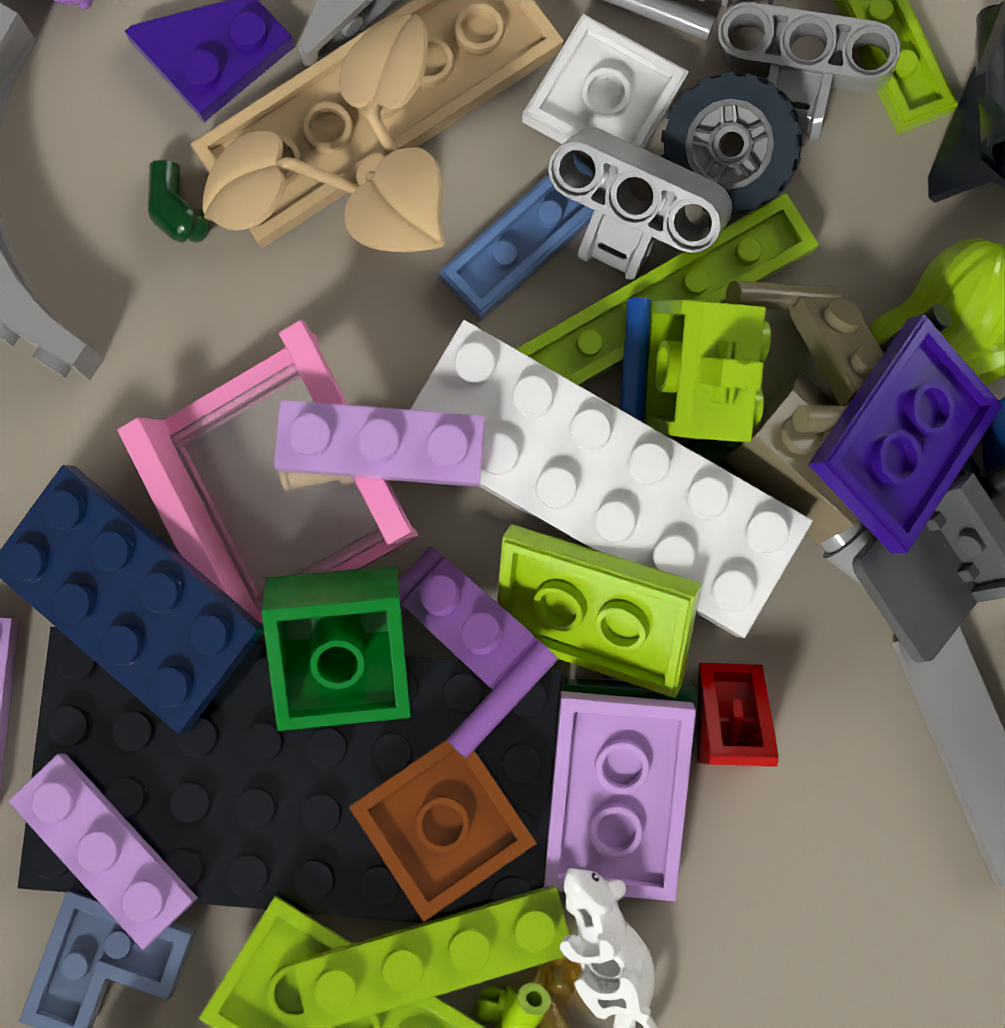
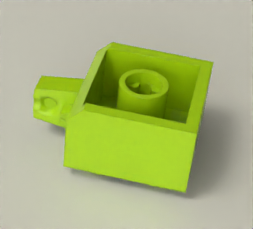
[645,300,771,443]

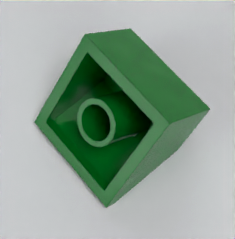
[261,565,411,731]

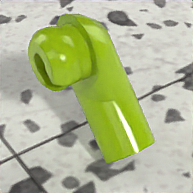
[475,983,551,1028]

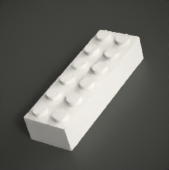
[410,320,813,638]

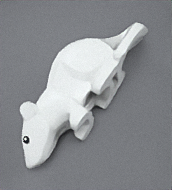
[560,868,658,1028]

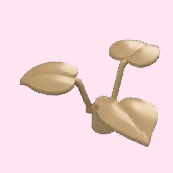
[202,13,445,252]

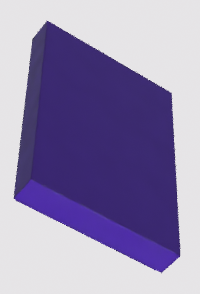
[808,314,1002,554]

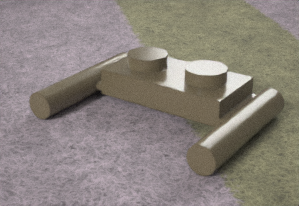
[726,281,884,432]

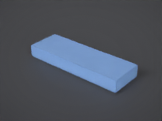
[439,153,595,322]

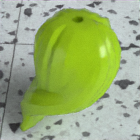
[869,238,1005,385]

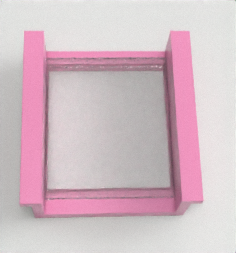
[117,320,420,624]

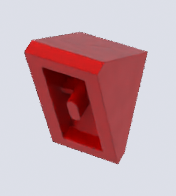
[697,663,779,767]

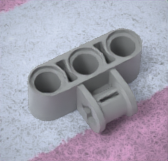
[718,2,900,142]
[548,128,732,282]

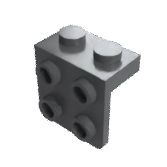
[852,473,1005,663]

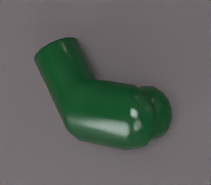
[148,160,210,243]

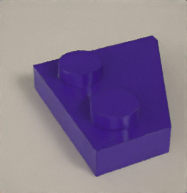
[125,0,295,123]

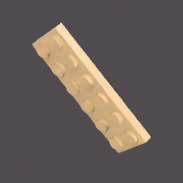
[191,0,564,249]

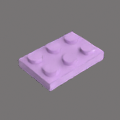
[544,691,696,901]

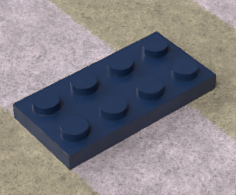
[0,465,264,734]

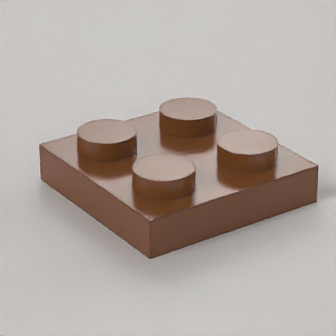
[349,740,536,921]

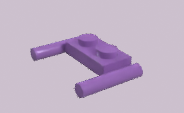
[398,546,558,758]

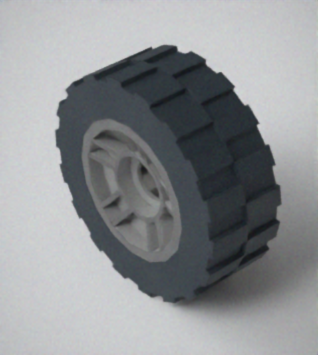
[661,72,804,215]

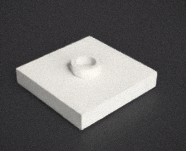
[522,14,689,161]

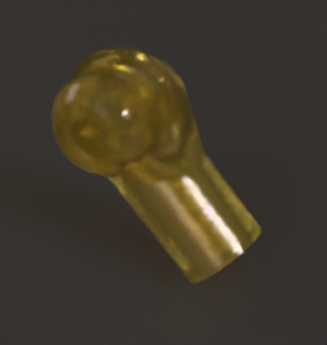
[532,957,582,1028]

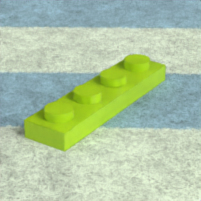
[293,885,569,1028]

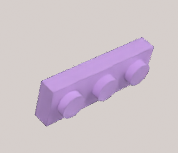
[274,400,485,487]
[8,754,198,950]

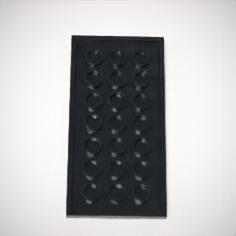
[17,626,562,923]

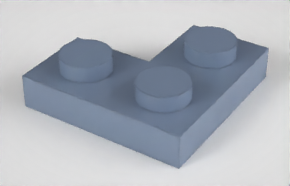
[19,890,196,1028]

